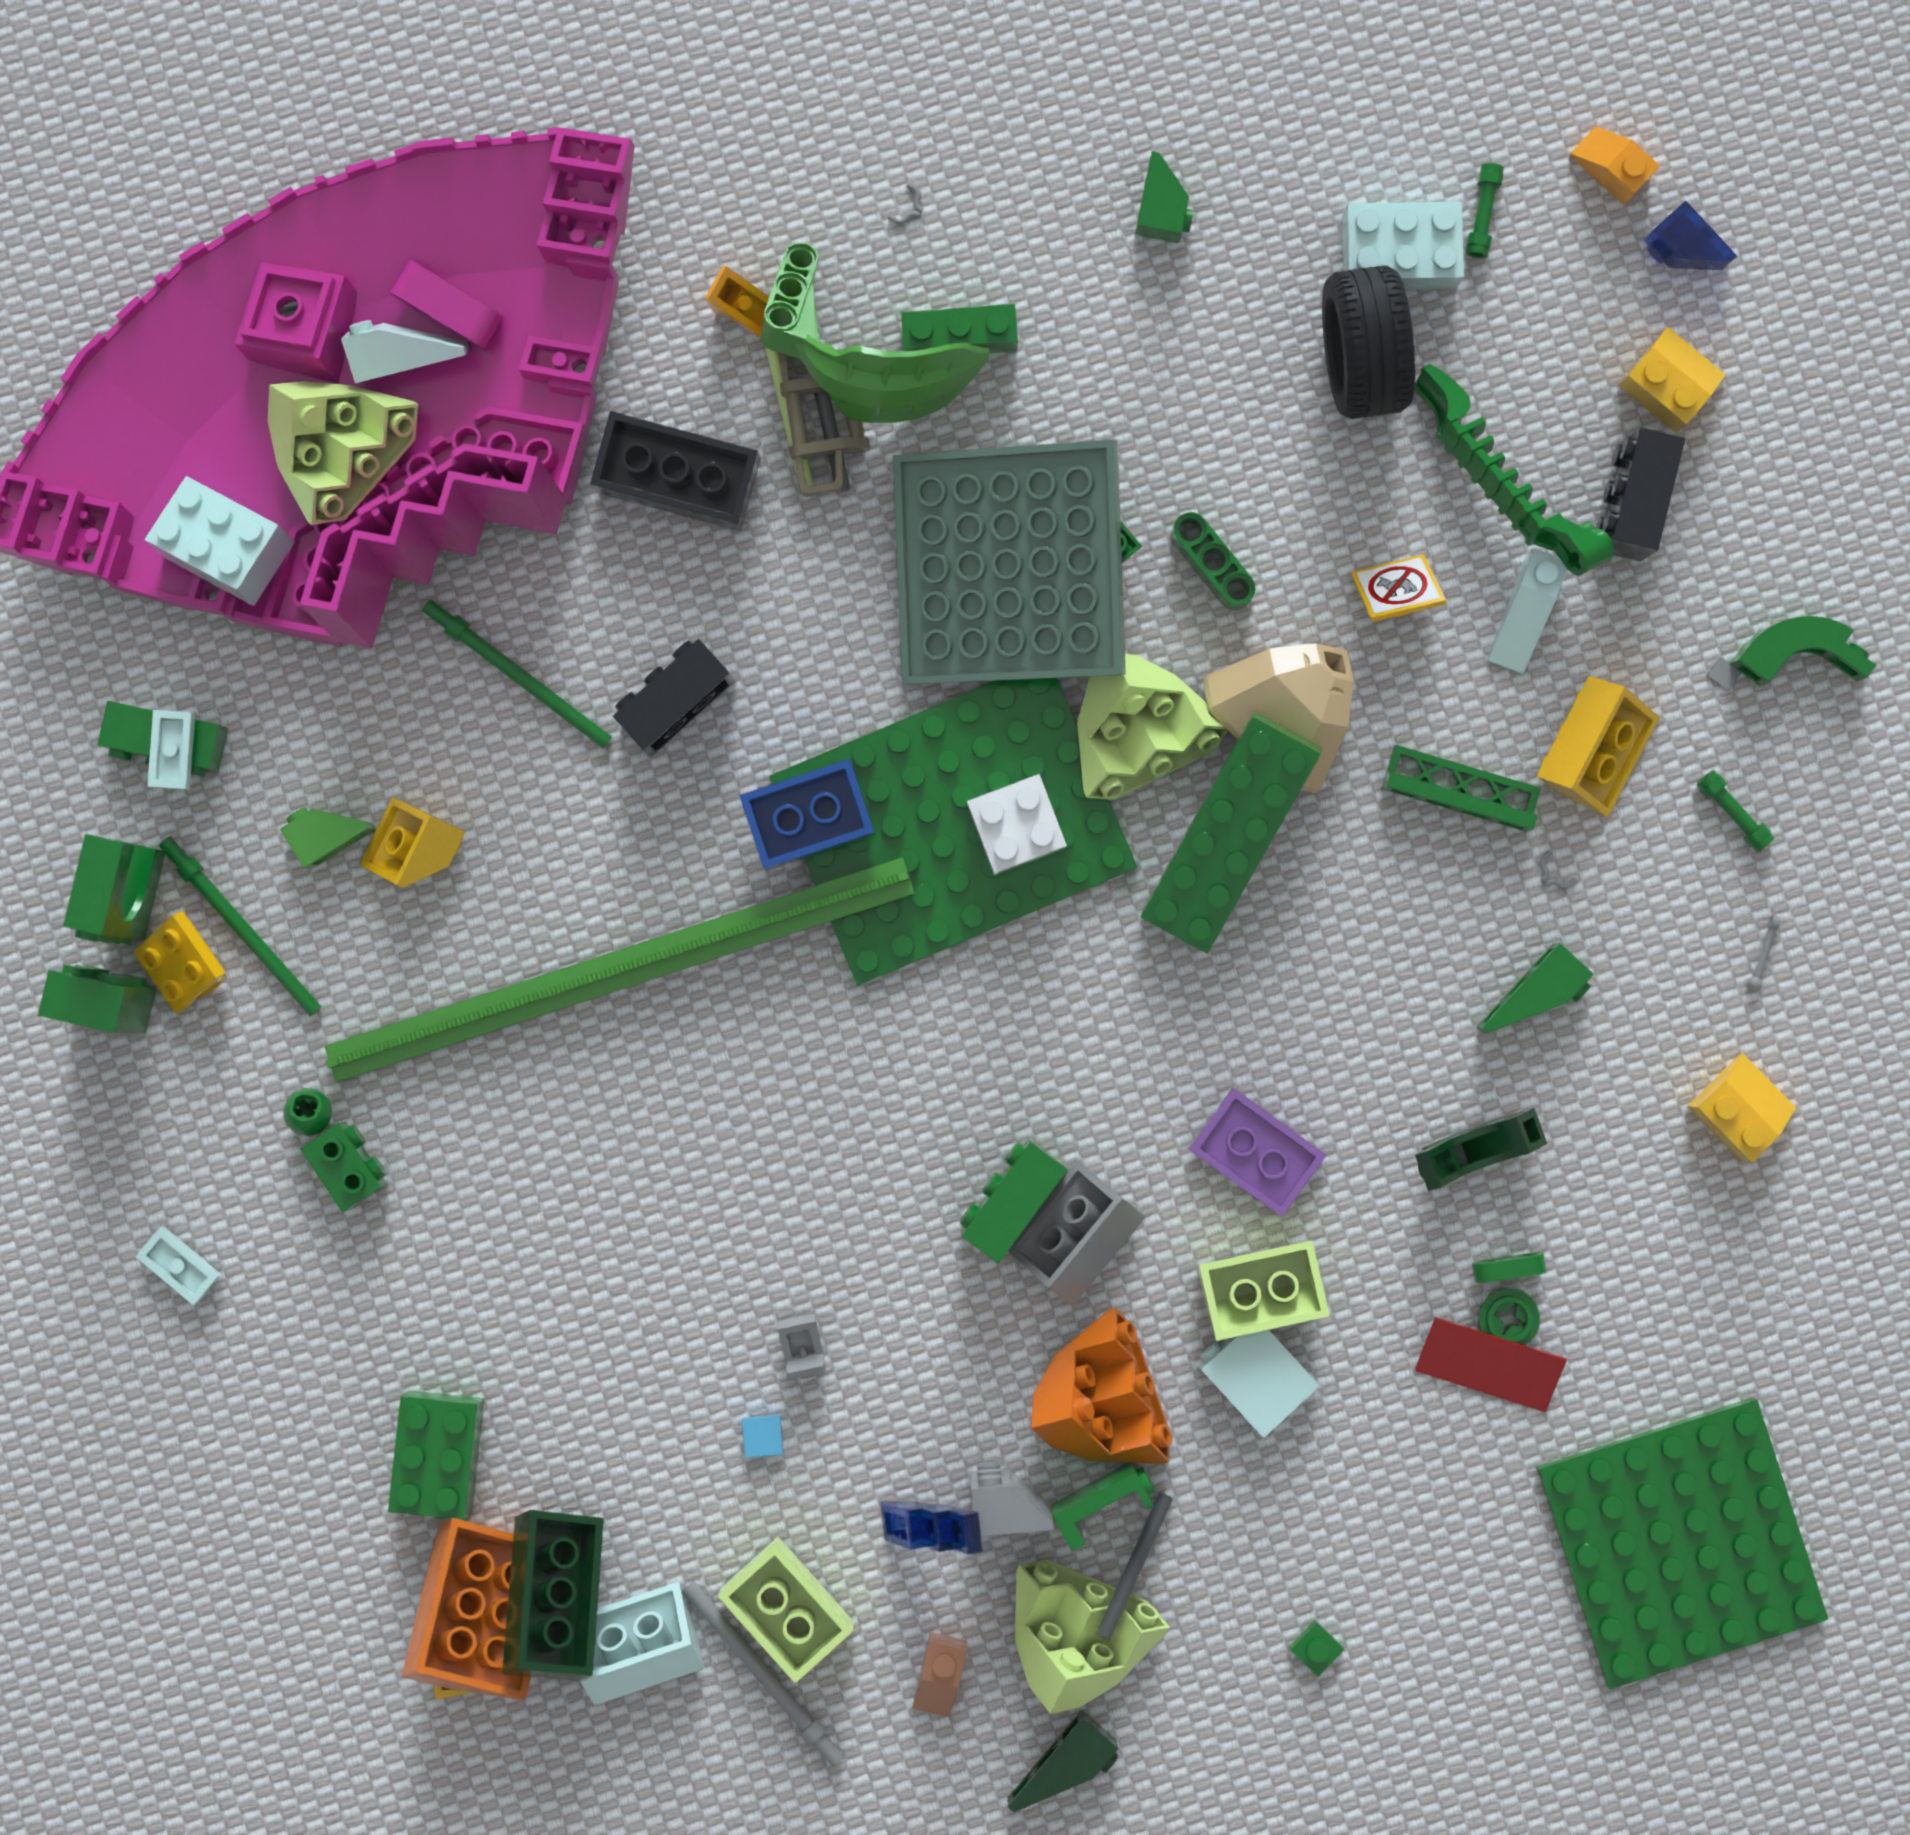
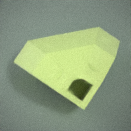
[268,381,418,525]
[1077,654,1228,800]
[1015,1560,1170,1714]

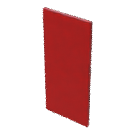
[1415,1317,1567,1412]

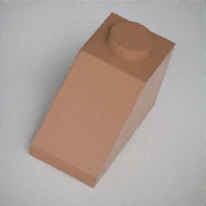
[912,1632,967,1717]

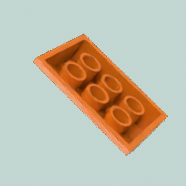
[401,1517,531,1701]

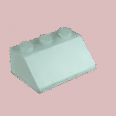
[580,1582,704,1706]

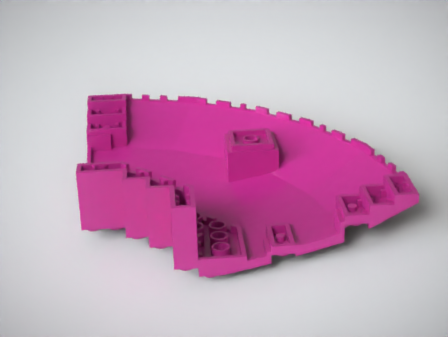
[0,127,635,649]

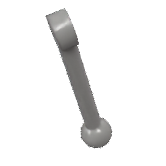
[1747,915,1781,992]

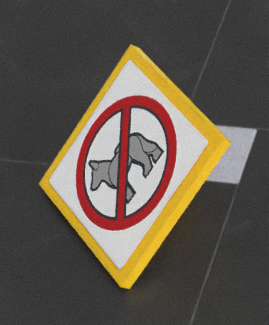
[1351,554,1446,622]

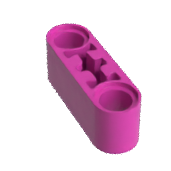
[390,260,503,350]

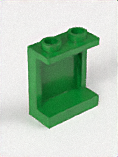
[1051,1463,1156,1551]

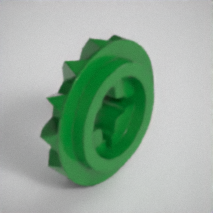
[1478,1288,1540,1345]

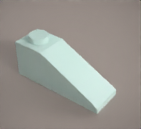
[341,320,470,383]
[1487,549,1568,674]

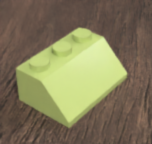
[1197,1240,1330,1341]

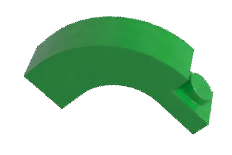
[1730,616,1876,686]

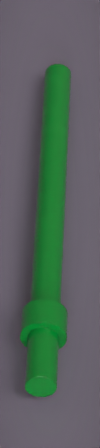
[422,600,612,749]
[159,836,322,1017]

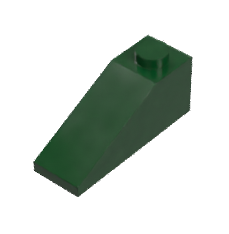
[1007,1710,1119,1812]

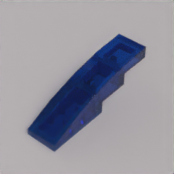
[881,1501,983,1555]

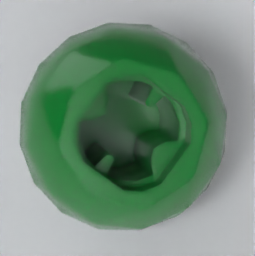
[283,1088,332,1136]

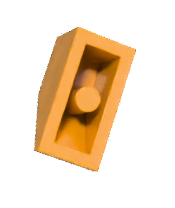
[1569,126,1660,206]

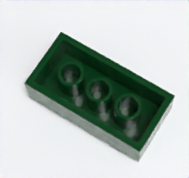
[502,1510,604,1681]

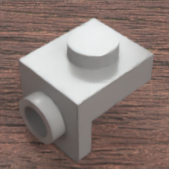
[777,1313,826,1380]

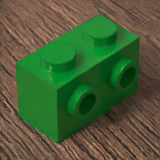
[300,1122,388,1213]

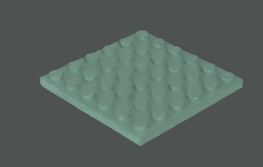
[893,440,1126,685]

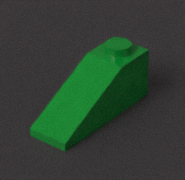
[1476,943,1594,1033]

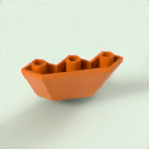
[1031,1308,1172,1464]

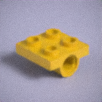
[133,910,226,1014]

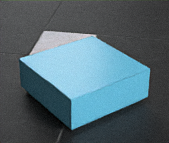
[742,1414,784,1458]

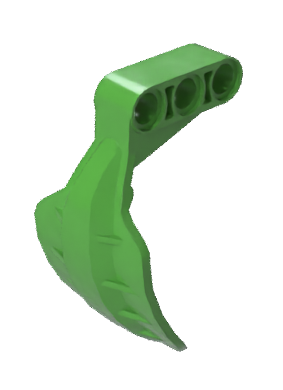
[761,242,990,423]

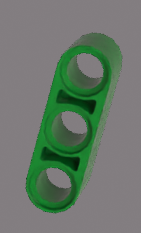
[1171,512,1256,611]

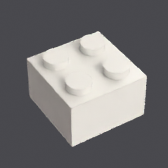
[967,774,1067,875]

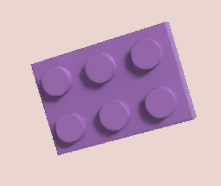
[1188,1088,1327,1217]

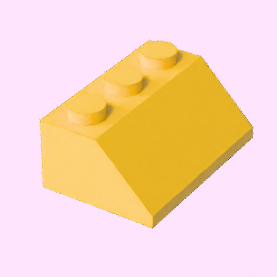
[1537,676,1660,818]

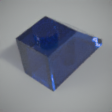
[1644,200,1737,271]

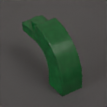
[1415,1108,1548,1191]

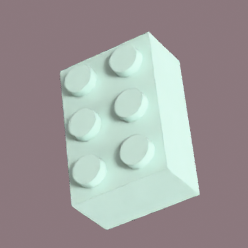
[1342,201,1464,289]
[145,476,295,606]

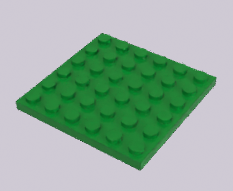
[1536,1398,1829,1689]

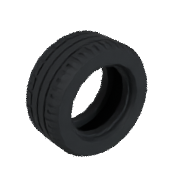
[1322,265,1415,419]

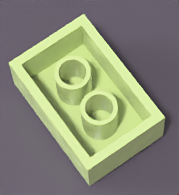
[718,1537,855,1684]

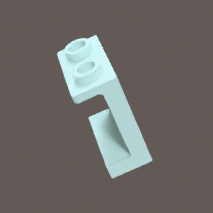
[1198,1330,1320,1438]

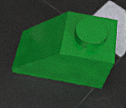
[1135,151,1194,243]

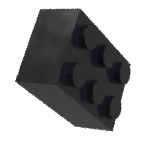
[1596,427,1685,562]
[613,638,735,757]

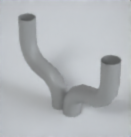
[888,183,923,224]
[1539,850,1578,889]

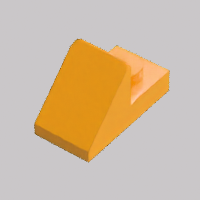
[704,265,769,338]

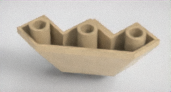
[1203,643,1354,794]

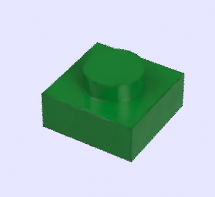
[1289,1620,1345,1677]

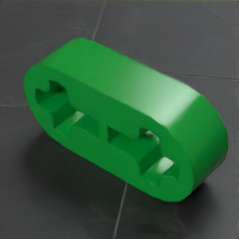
[1472,1252,1547,1283]

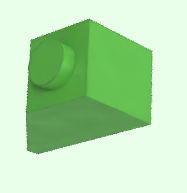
[280,808,376,870]

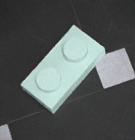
[147,710,195,790]
[135,1226,221,1306]

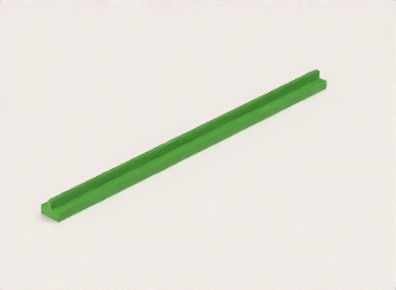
[324,857,915,1082]

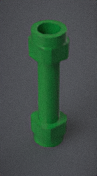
[1465,163,1504,258]
[1696,770,1775,853]

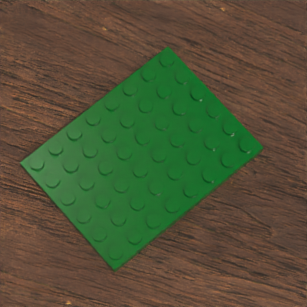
[769,678,1138,986]

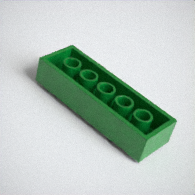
[1140,711,1321,954]

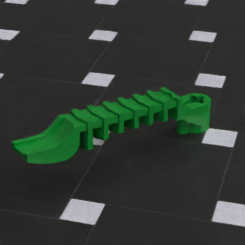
[1414,364,1614,576]

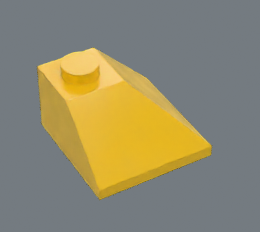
[359,797,465,888]

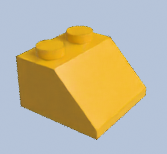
[1618,327,1726,433]
[1687,1053,1796,1163]

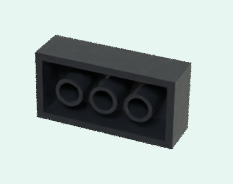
[590,411,761,531]

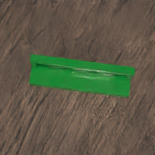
[1381,745,1541,832]

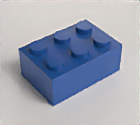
[739,759,875,871]

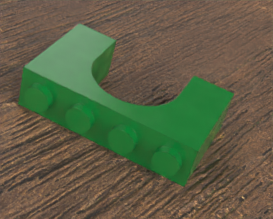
[63,834,165,945]

